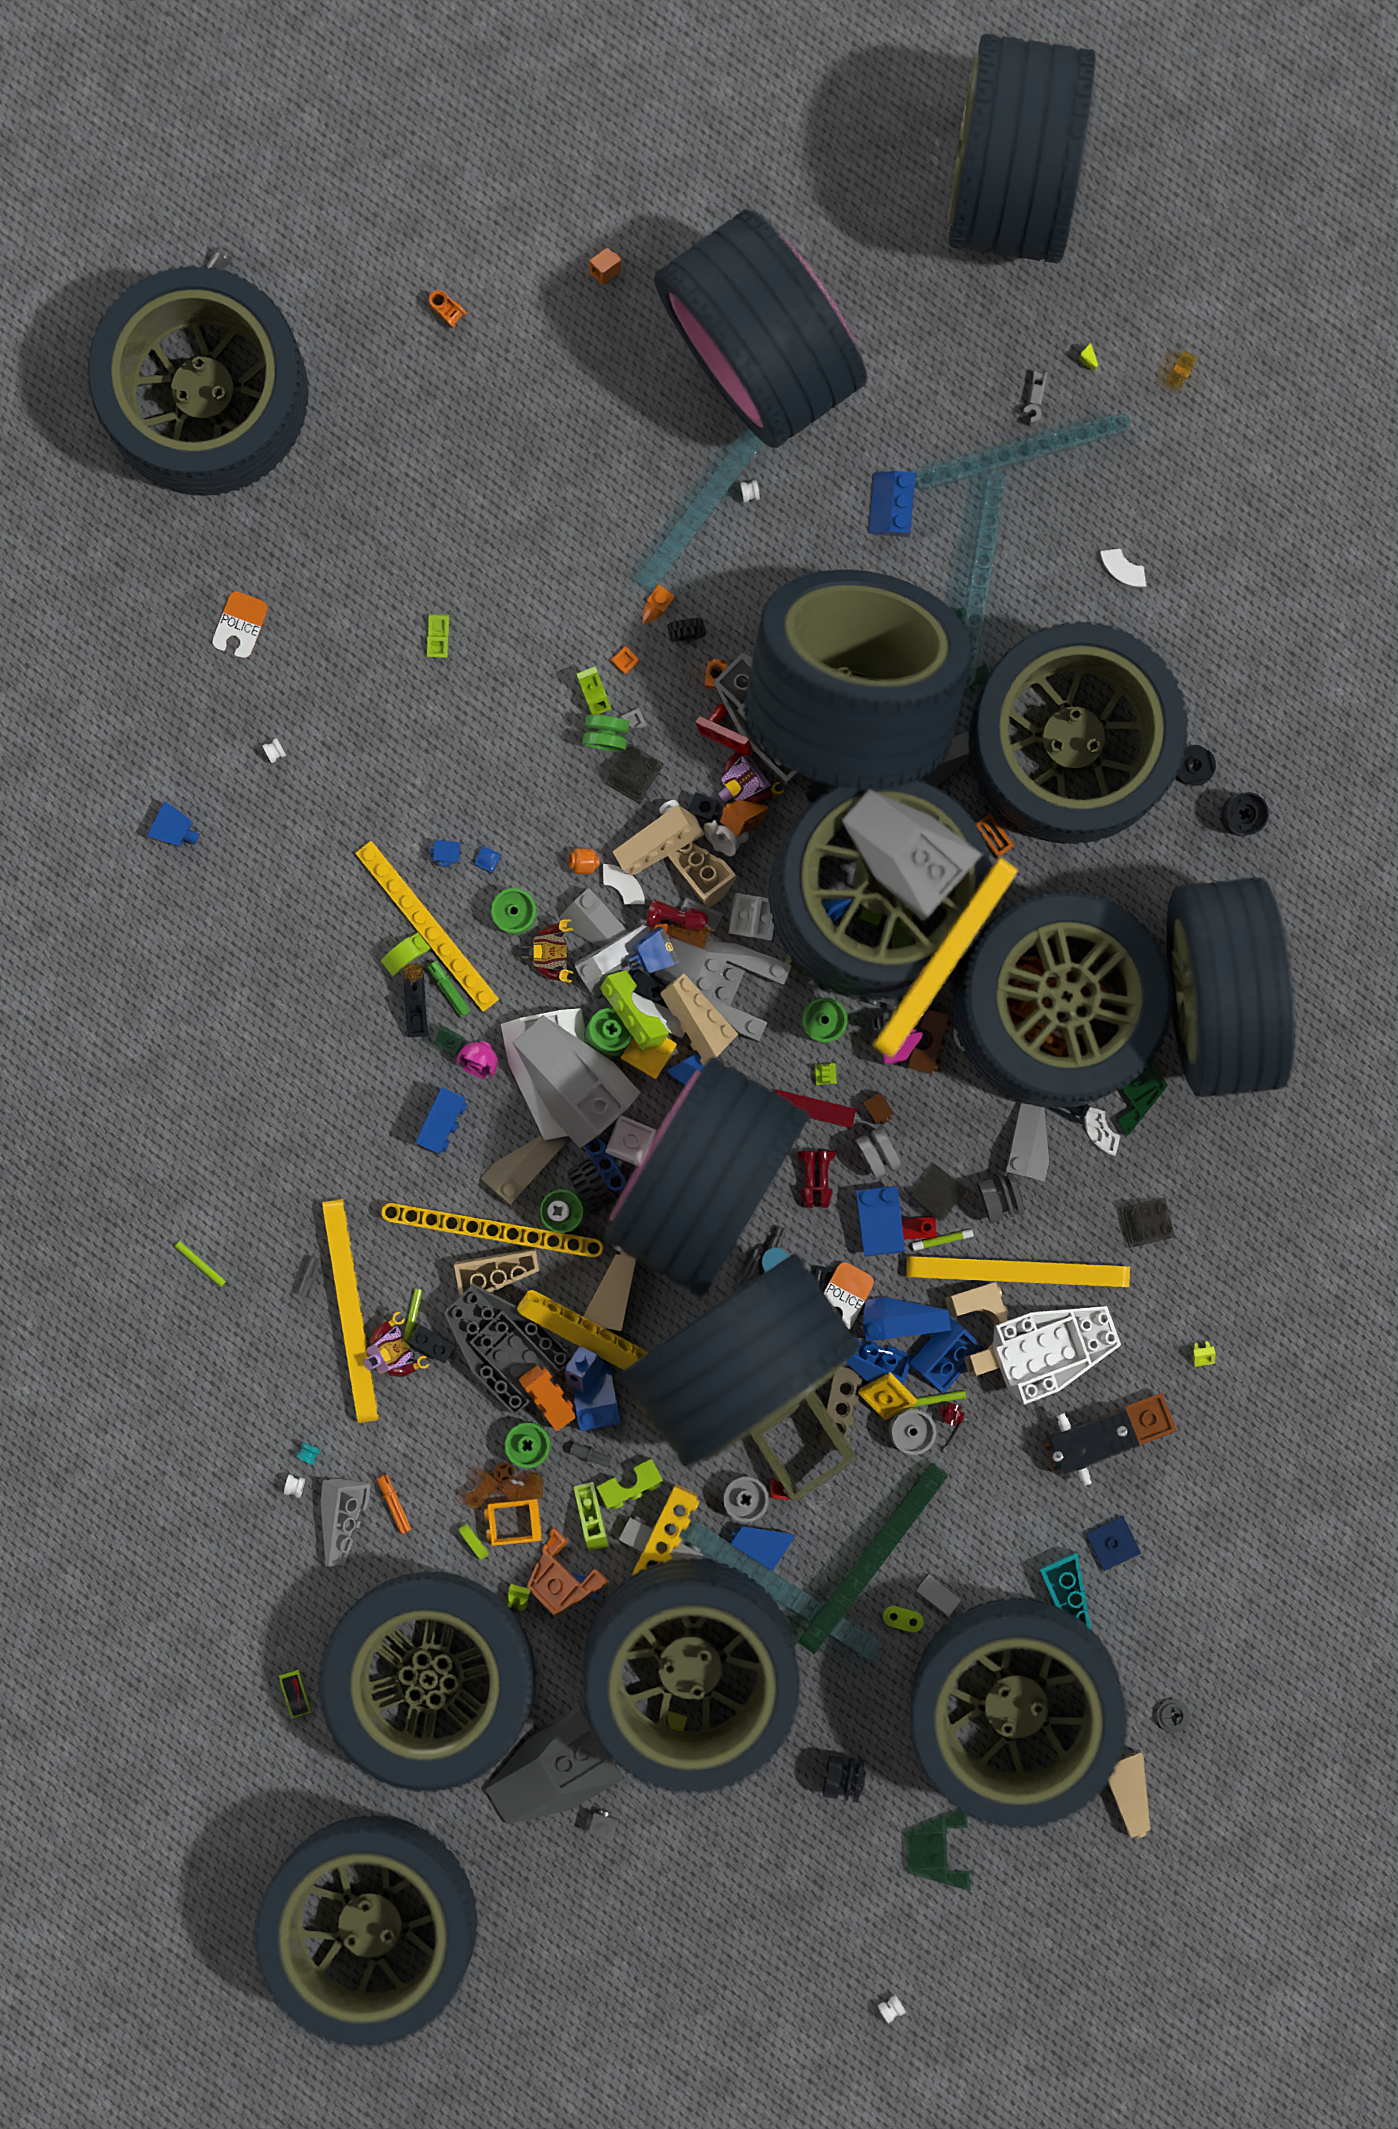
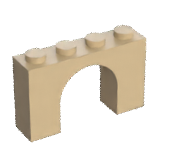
[945,1282,1008,1377]

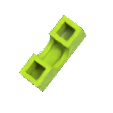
[597,1458,663,1510]

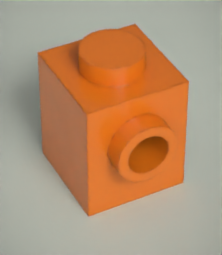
[589,247,621,285]

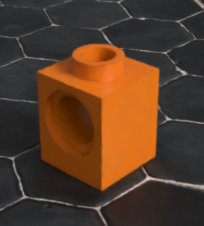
[704,659,728,690]

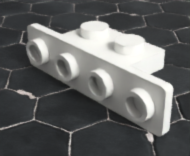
[632,992,685,1038]

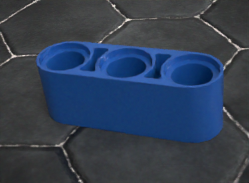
[585,1137,625,1191]

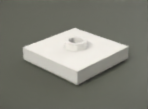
[605,1115,656,1166]

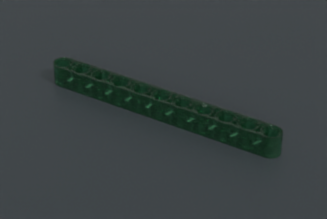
[797,1462,948,1655]

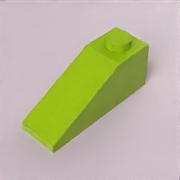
[574,1482,609,1551]

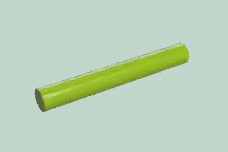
[175,1241,226,1287]
[404,1289,423,1348]
[909,1390,966,1408]

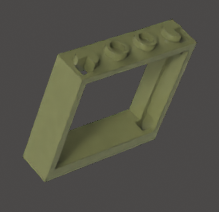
[750,1390,858,1501]

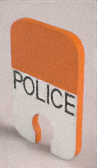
[213,591,268,658]
[824,1262,874,1329]

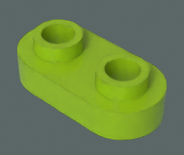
[883,1606,924,1632]

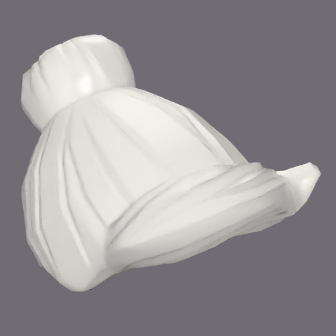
[703,820,749,857]

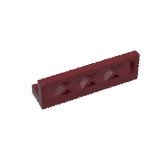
[776,1089,856,1129]

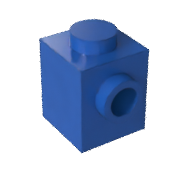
[430,840,461,867]

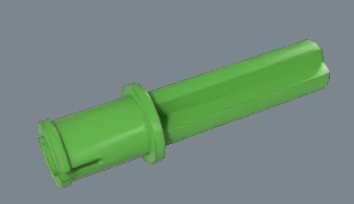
[427,961,470,1017]

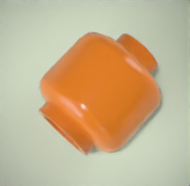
[568,848,600,875]

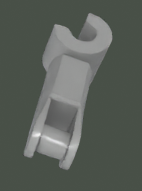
[1022,370,1047,427]

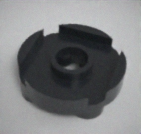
[1177,745,1216,786]

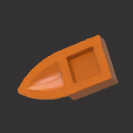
[642,584,675,624]

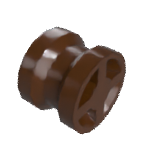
[494,1462,515,1483]

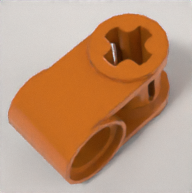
[429,290,467,329]

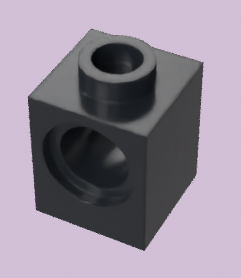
[688,792,721,822]

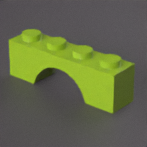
[600,970,669,1051]

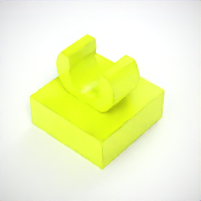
[1193,1341,1215,1367]

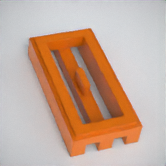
[976,813,1014,858]

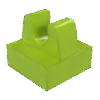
[815,1063,837,1085]
[506,1584,531,1611]

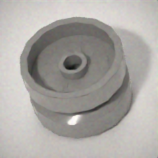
[855,1126,902,1179]
[888,1407,937,1455]
[723,1476,769,1522]

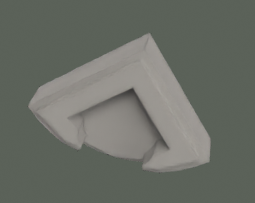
[620,708,647,729]

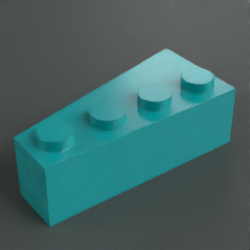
[1039,1551,1092,1630]

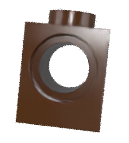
[863,1092,894,1125]

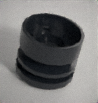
[1221,792,1269,836]
[822,1754,866,1803]

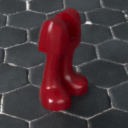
[647,900,709,931]
[797,1150,835,1208]

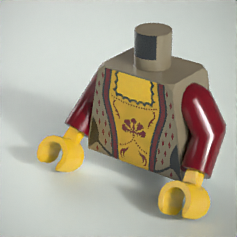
[521,919,573,983]

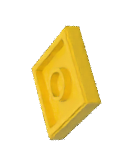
[858,1372,917,1420]

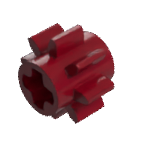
[939,1402,965,1426]

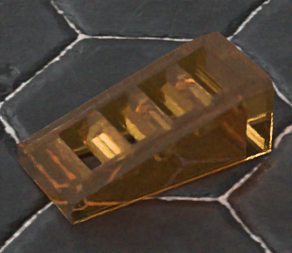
[666,922,713,948]

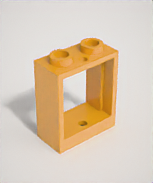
[484,1498,542,1546]

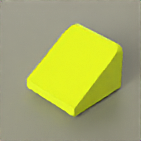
[1079,343,1098,371]

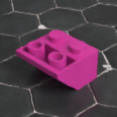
[881,1029,923,1065]

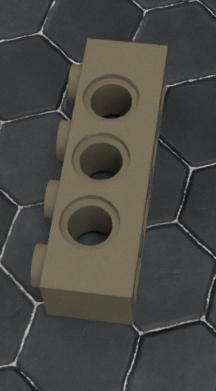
[819,1367,863,1451]

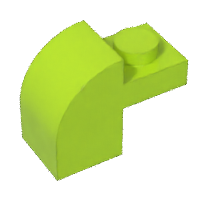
[577,667,611,715]
[381,932,430,976]

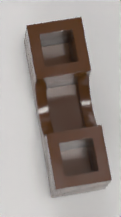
[907,1009,951,1075]

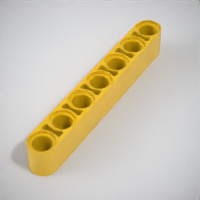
[517,1290,648,1370]

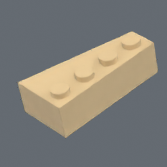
[612,805,705,876]
[660,973,738,1066]
[454,1248,540,1296]

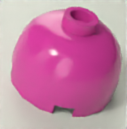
[455,1041,498,1079]

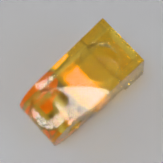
[1165,349,1199,391]

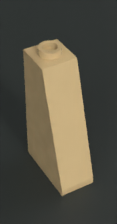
[583,1251,636,1331]
[1108,1750,1150,1839]

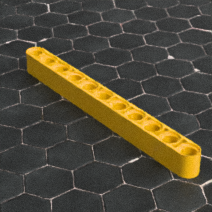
[873,857,1018,1058]
[322,1199,379,1423]
[382,1203,603,1257]
[906,1256,1130,1287]

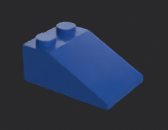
[856,1186,905,1257]
[573,1362,621,1431]

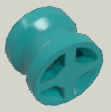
[296,1442,321,1465]

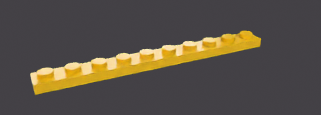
[356,841,499,1012]

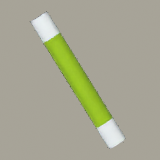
[912,1229,974,1251]

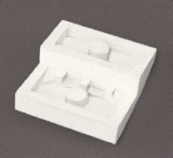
[728,893,774,941]

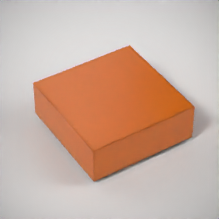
[611,646,640,675]

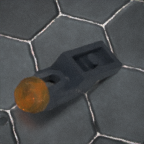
[403,963,429,1038]

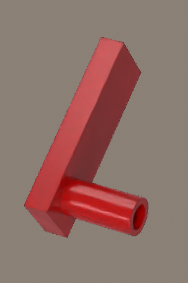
[695,704,753,757]
[901,1217,937,1240]

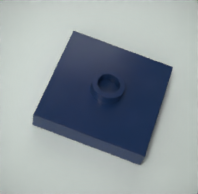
[1086,1516,1141,1571]

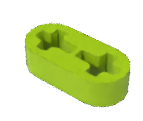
[458,1523,490,1560]

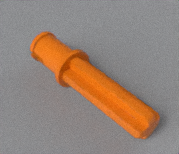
[376,1474,411,1534]

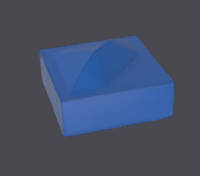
[474,846,502,873]

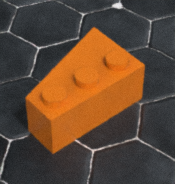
[518,1365,576,1432]

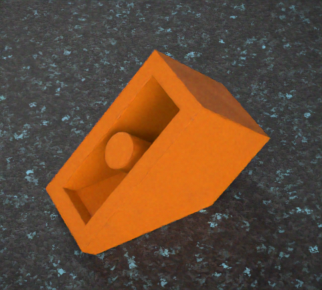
[720,800,769,836]

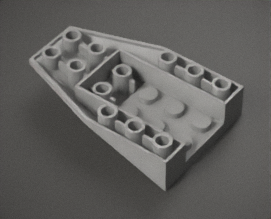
[842,790,982,920]

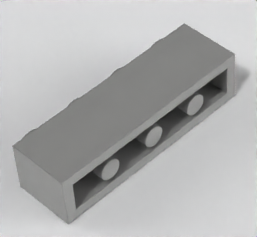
[619,1515,704,1560]

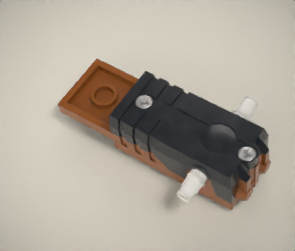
[1043,1392,1177,1486]

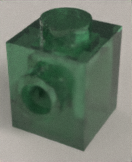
[433,1026,467,1056]

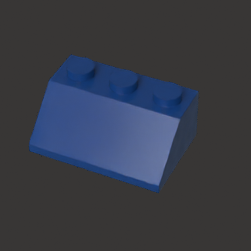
[869,471,916,537]
[415,1087,468,1154]
[910,1317,984,1394]

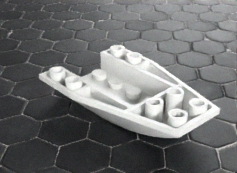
[501,1008,585,1141]
[993,1306,1121,1405]

